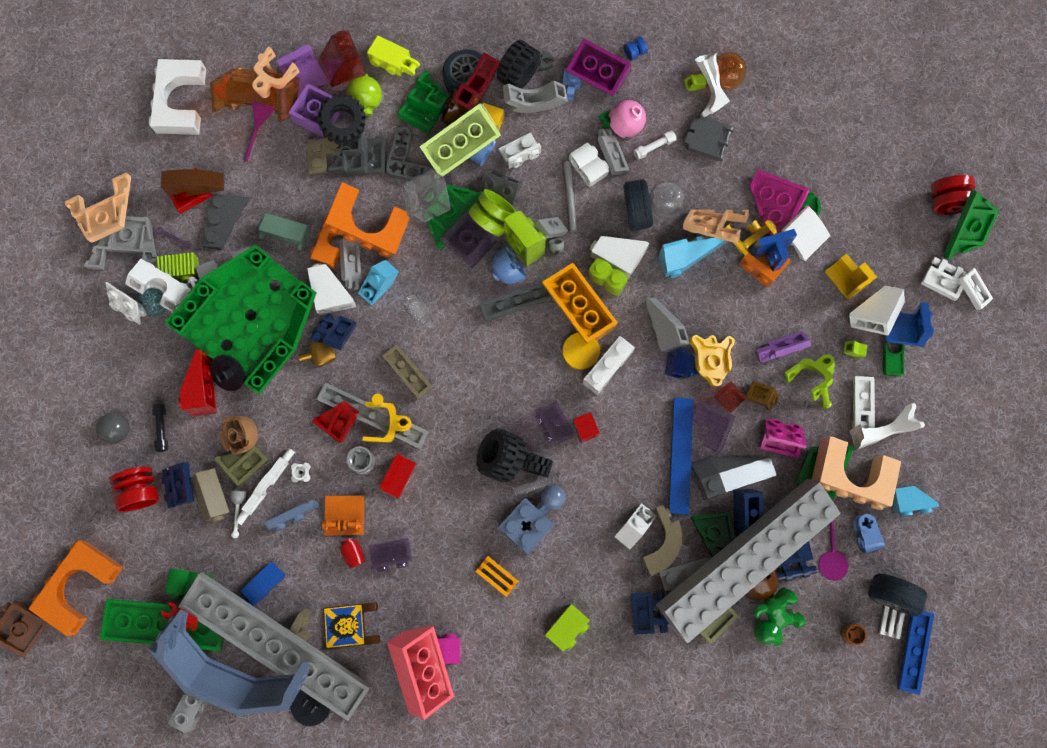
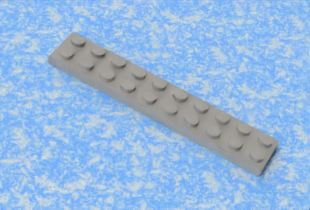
[179,572,371,721]

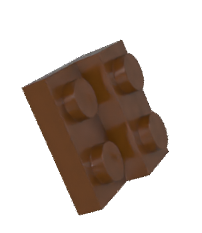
[0,599,49,658]

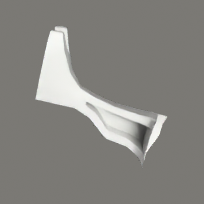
[695,51,730,117]
[849,403,925,450]

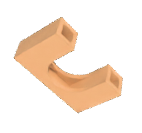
[812,436,901,510]

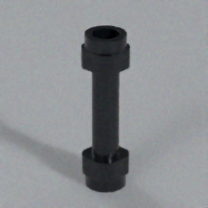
[152,404,168,452]

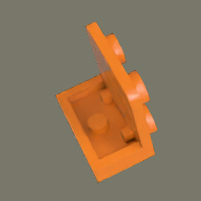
[739,252,790,288]

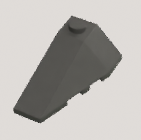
[691,457,777,500]

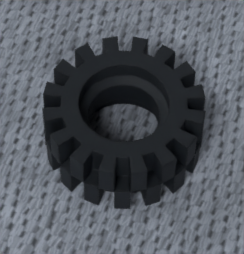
[520,452,553,477]

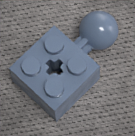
[498,484,566,555]

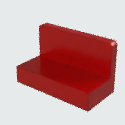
[379,453,417,499]

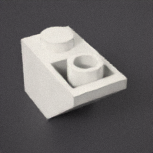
[615,503,656,549]

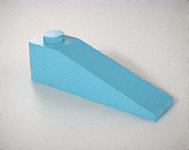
[658,236,728,278]

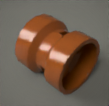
[841,624,867,645]

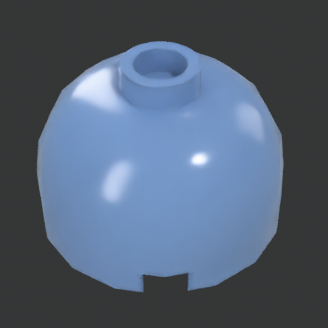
[491,246,527,285]

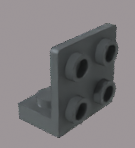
[478,170,523,206]

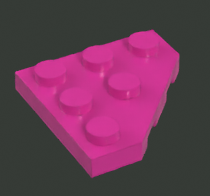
[750,169,810,236]

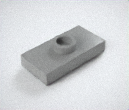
[535,217,568,239]

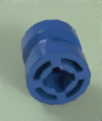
[623,36,648,61]

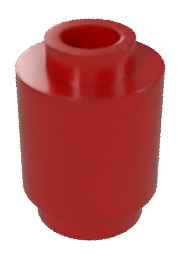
[339,537,365,569]

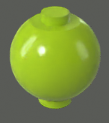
[346,73,382,116]

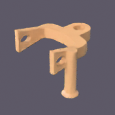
[252,46,300,98]

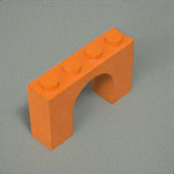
[322,182,411,258]
[29,540,123,636]

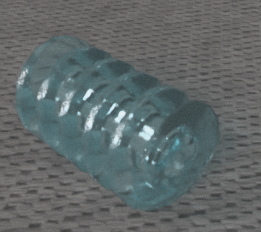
[135,287,168,318]

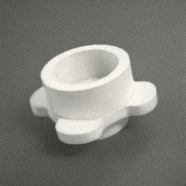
[291,463,311,483]

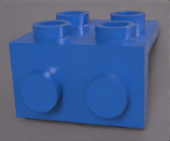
[884,302,934,347]

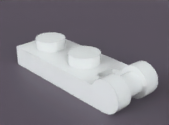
[852,376,875,429]

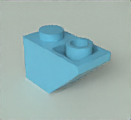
[358,260,399,305]
[892,486,939,517]

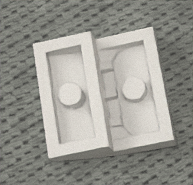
[781,206,830,261]

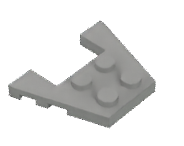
[84,216,157,270]

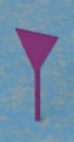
[244,102,277,162]

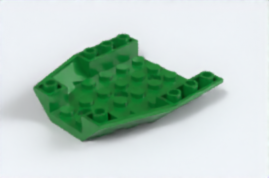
[164,245,317,395]

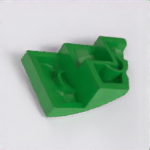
[397,70,449,135]

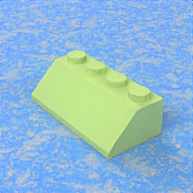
[420,104,501,178]

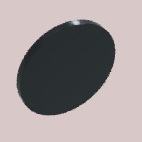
[210,355,245,391]
[291,689,331,726]

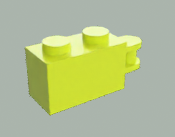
[367,35,420,76]

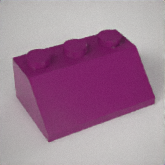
[565,38,632,96]

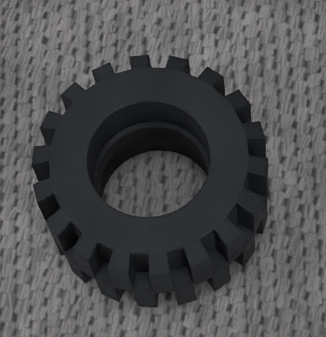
[496,39,540,89]
[318,93,365,145]
[476,428,526,483]

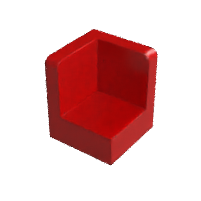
[573,412,600,443]

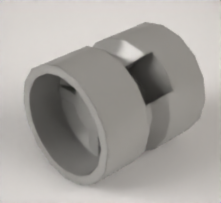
[346,446,376,475]

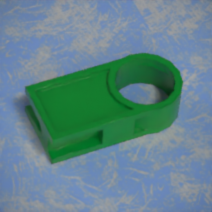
[882,341,905,376]

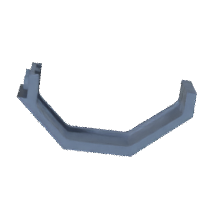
[149,610,310,716]

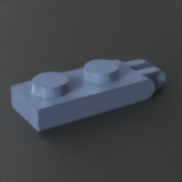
[265,500,319,532]

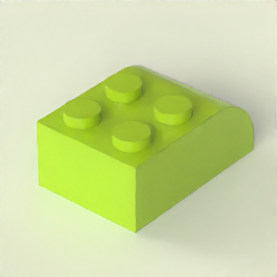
[504,211,546,266]

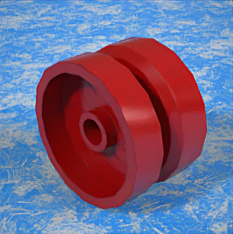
[931,175,976,215]

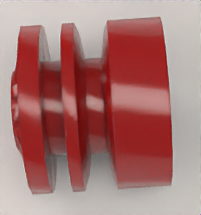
[109,467,159,512]

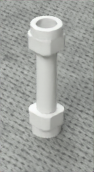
[633,130,676,160]

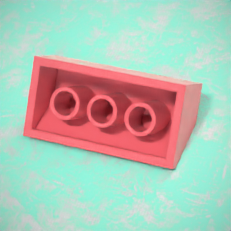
[387,626,454,720]

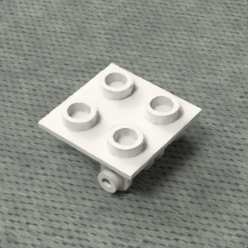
[105,282,148,325]

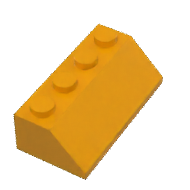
[542,263,618,344]

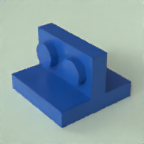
[750,228,797,271]

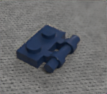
[311,313,357,351]
[161,462,194,509]
[777,541,817,582]
[630,591,669,635]

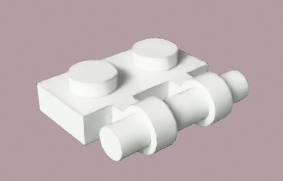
[921,257,966,301]

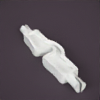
[235,448,295,525]

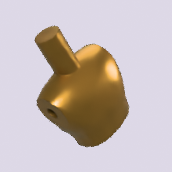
[299,341,336,367]

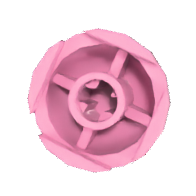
[609,100,646,138]

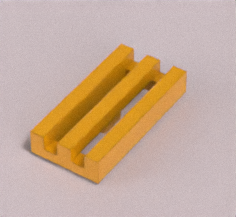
[475,556,519,597]

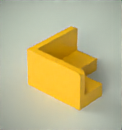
[825,254,877,300]

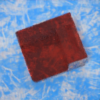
[714,381,747,413]

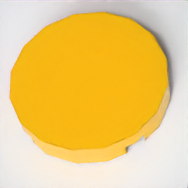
[563,332,600,370]

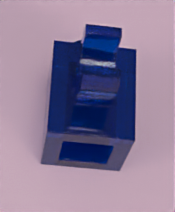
[664,348,700,379]

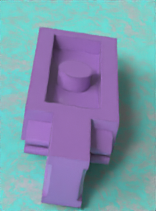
[756,331,811,363]

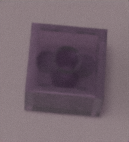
[440,212,497,269]

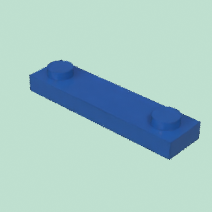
[897,611,934,695]

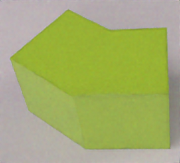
[684,73,707,91]
[843,341,868,359]

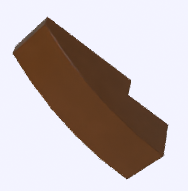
[161,169,224,196]

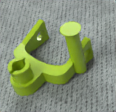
[784,355,835,409]

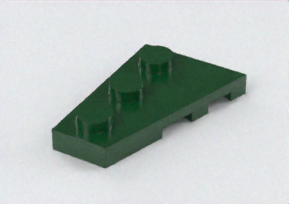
[690,511,735,558]

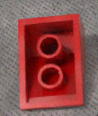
[178,349,217,417]

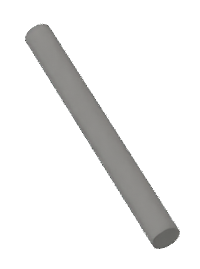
[563,161,577,232]

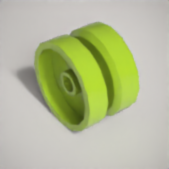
[469,189,516,236]

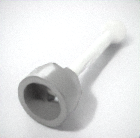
[230,491,247,538]

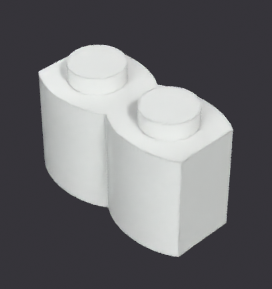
[569,142,609,188]

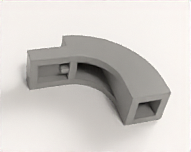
[503,80,568,113]

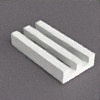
[958,268,993,310]
[878,606,905,639]

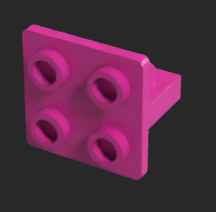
[760,419,807,458]

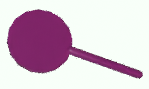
[819,520,849,581]

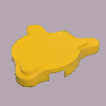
[689,335,735,387]

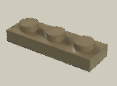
[382,344,433,400]

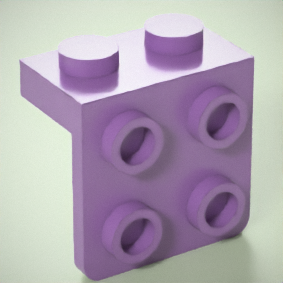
[276,44,328,98]

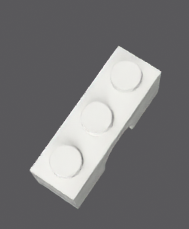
[125,259,192,313]
[583,336,635,395]

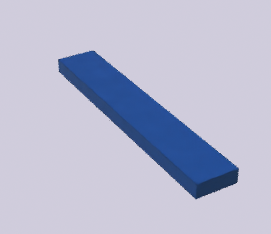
[669,397,694,515]

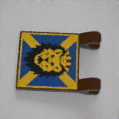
[323,602,380,649]

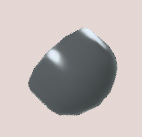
[96,413,129,443]

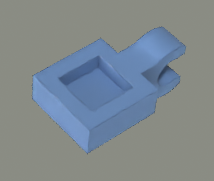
[563,68,581,100]

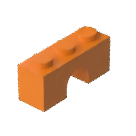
[310,213,355,270]

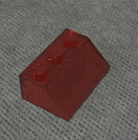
[320,30,366,87]

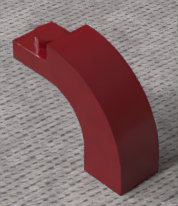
[453,52,500,110]

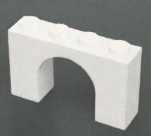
[149,59,206,135]

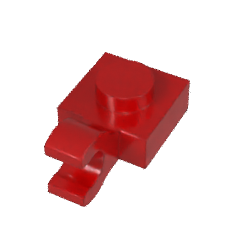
[161,602,199,632]

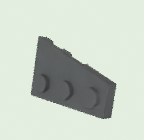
[202,194,249,250]

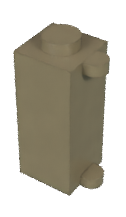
[191,468,229,524]

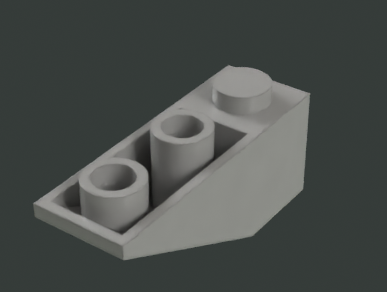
[645,297,690,352]

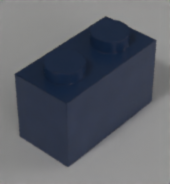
[733,489,763,533]

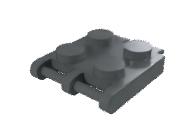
[683,116,734,161]

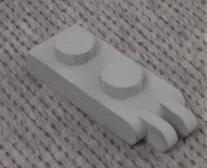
[598,129,629,175]
[339,239,362,290]

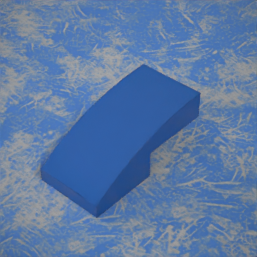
[240,562,286,606]

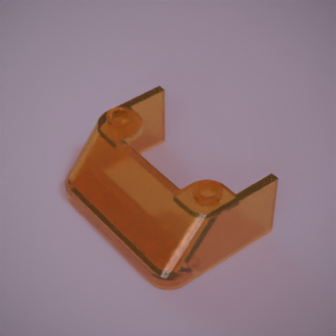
[210,68,300,122]

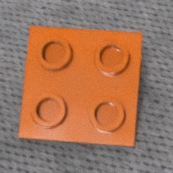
[322,495,365,536]

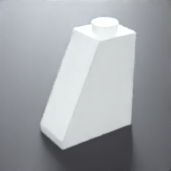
[590,236,649,279]
[307,263,356,315]
[849,286,905,335]

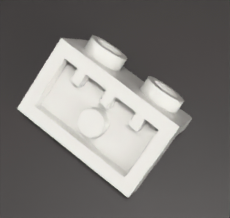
[499,133,541,169]

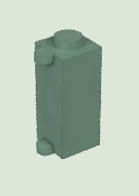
[258,213,311,250]

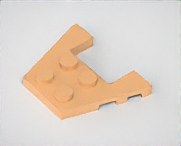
[64,173,131,243]
[683,209,749,243]

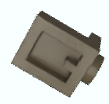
[289,608,313,642]

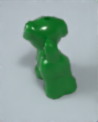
[753,587,806,647]

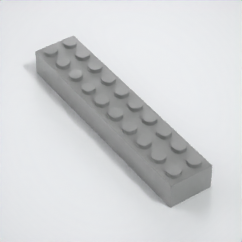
[656,478,841,643]

